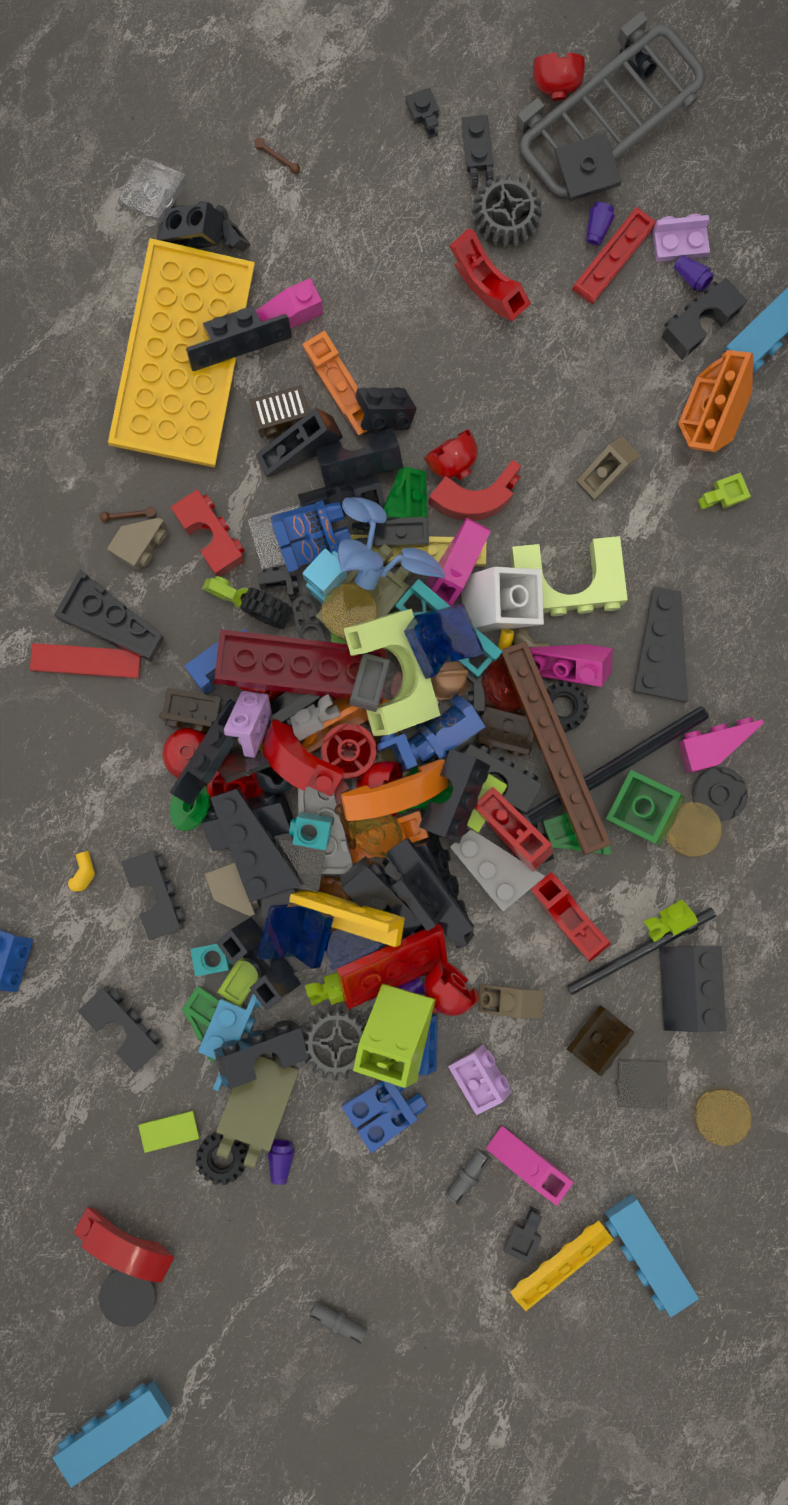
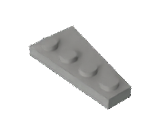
[298,786,354,874]

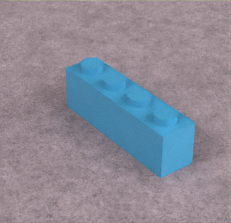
[720,288,788,374]
[605,1194,699,1317]
[53,1381,173,1488]

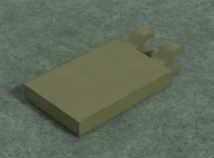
[316,543,413,642]
[216,1056,299,1169]

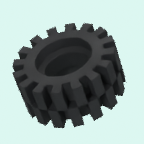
[240,587,293,629]
[547,681,589,732]
[196,1131,248,1185]

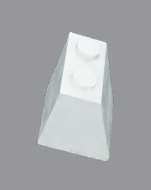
[461,567,544,632]

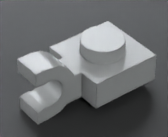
[290,694,341,741]

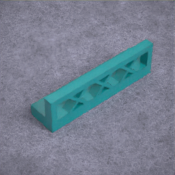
[395,579,503,677]

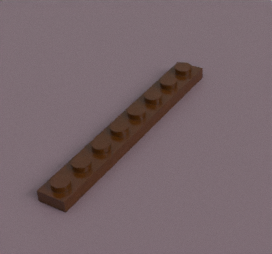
[500,641,611,856]

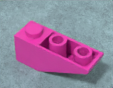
[426,518,491,607]
[529,644,613,687]
[678,717,763,774]
[485,1125,574,1206]

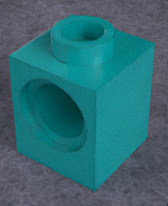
[289,812,333,850]
[190,944,231,977]

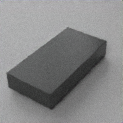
[349,653,390,712]

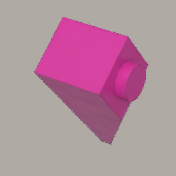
[256,278,323,329]

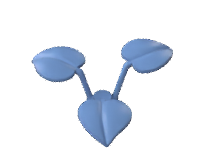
[338,497,445,590]

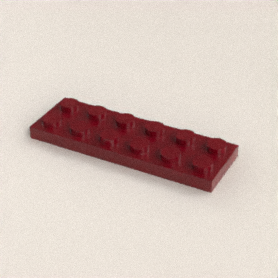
[214,629,386,703]

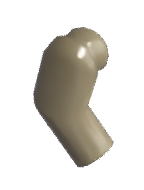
[513,628,549,647]

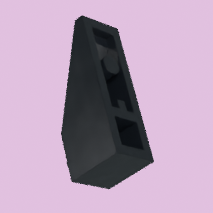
[256,408,343,477]

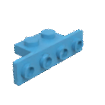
[198,994,261,1091]

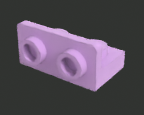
[652,214,710,262]
[224,691,272,758]
[448,1044,511,1115]

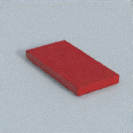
[337,923,448,1009]

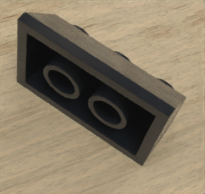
[659,945,726,1032]

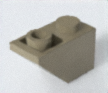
[107,518,167,572]
[204,863,260,916]
[478,984,544,1019]

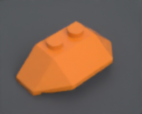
[678,350,754,452]
[299,697,390,755]

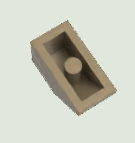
[576,436,641,500]

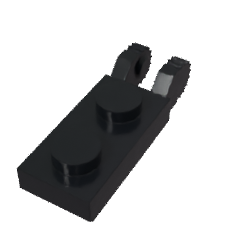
[462,115,494,188]
[352,517,429,548]

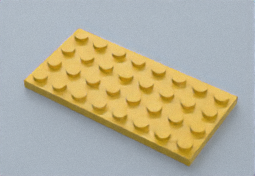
[108,238,255,468]

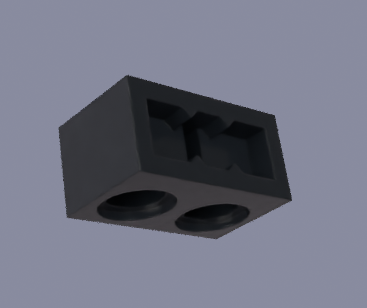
[161,201,223,249]

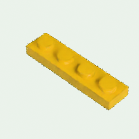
[510,1220,614,1311]

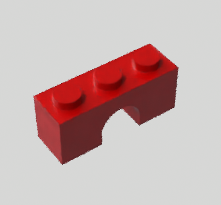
[171,489,245,577]

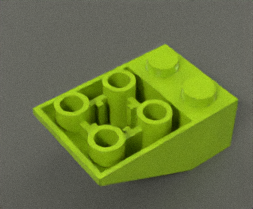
[353,984,435,1088]

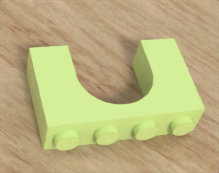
[510,536,628,616]
[343,609,441,736]

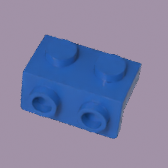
[376,732,419,773]
[0,929,33,992]

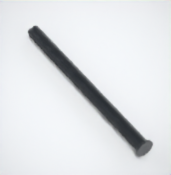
[519,706,709,826]

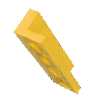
[289,888,405,947]

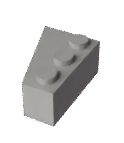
[449,829,546,912]

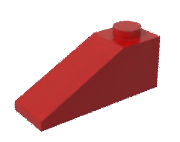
[474,787,553,872]

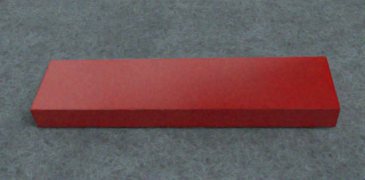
[572,207,656,305]
[30,643,142,679]

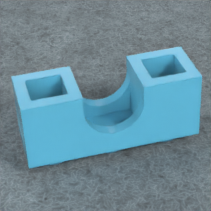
[302,549,348,606]

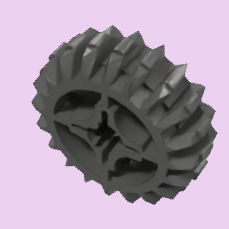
[471,174,543,249]
[301,1004,368,1081]

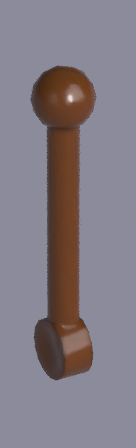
[254,138,300,174]
[100,507,156,522]
[335,804,356,849]

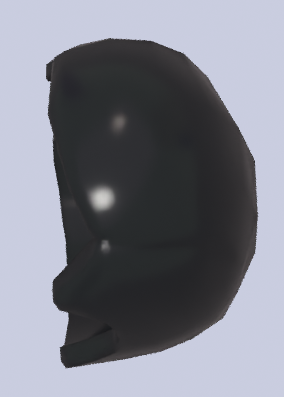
[254,756,294,794]

